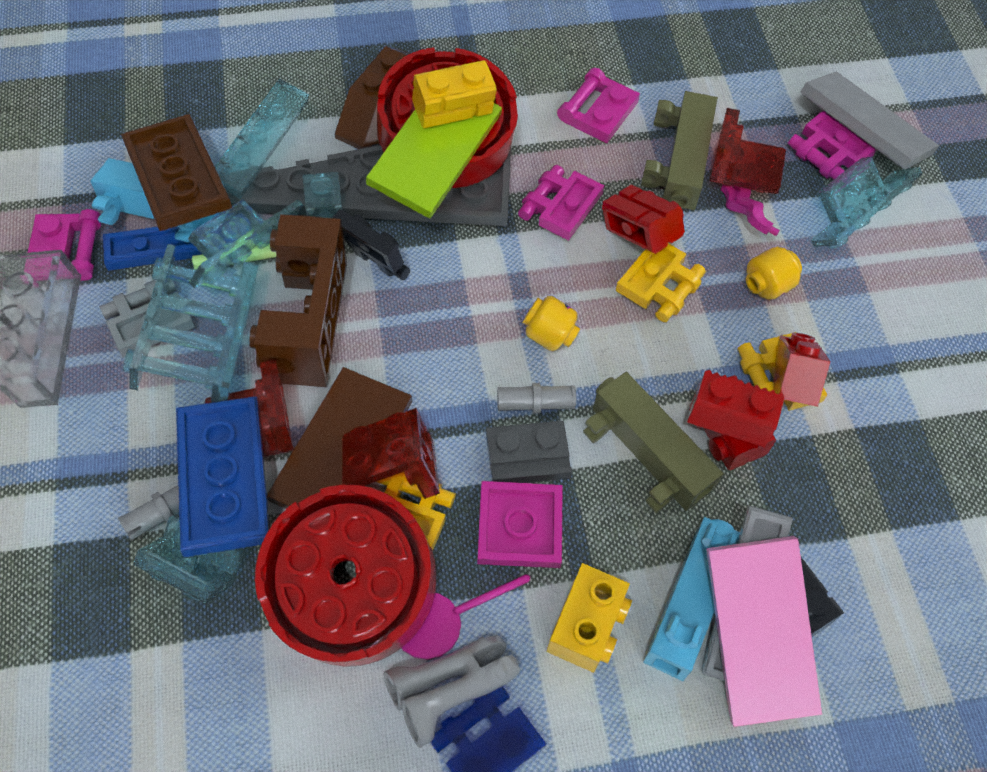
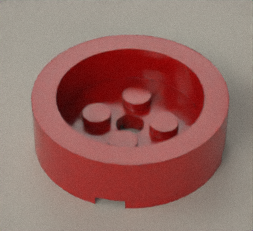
[377,47,518,188]
[255,484,436,667]

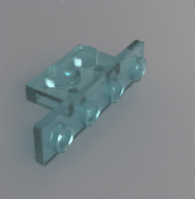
[811,156,923,248]
[188,199,303,289]

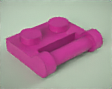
[557,68,640,143]
[23,209,101,282]

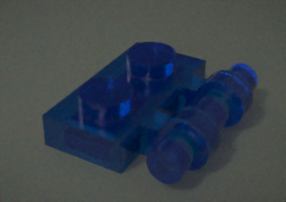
[430,686,547,772]

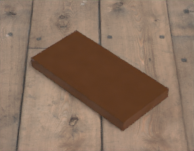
[121,114,232,231]
[267,367,412,509]

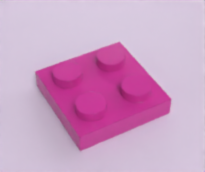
[477,481,563,568]

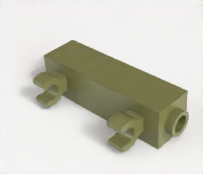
[641,91,718,210]
[583,371,724,513]

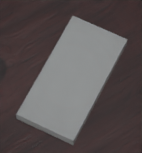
[801,71,940,170]

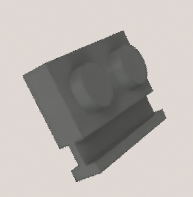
[486,420,572,483]

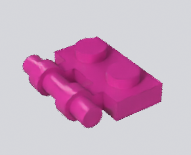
[788,111,877,184]
[518,165,604,241]

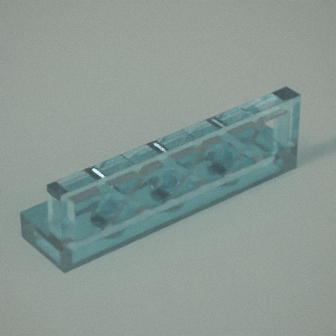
[215,78,309,199]

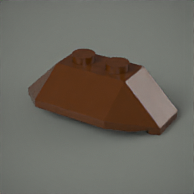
[335,46,411,149]

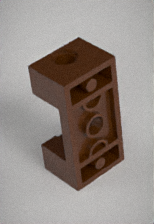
[249,214,347,387]

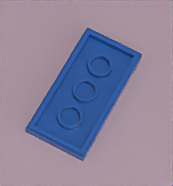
[176,396,270,557]

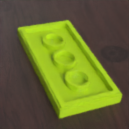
[366,103,502,219]

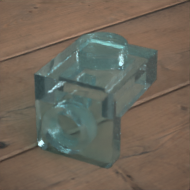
[303,172,343,218]

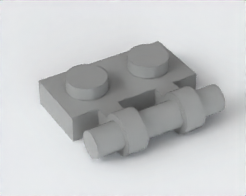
[99,277,195,358]

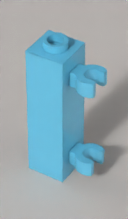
[90,158,231,242]
[643,517,740,681]

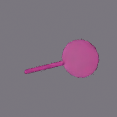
[402,574,530,660]

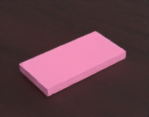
[706,536,822,727]

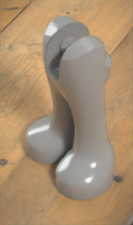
[384,635,520,748]

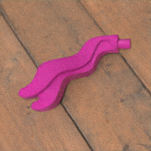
[721,180,780,236]

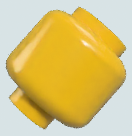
[746,246,802,300]
[522,296,580,351]

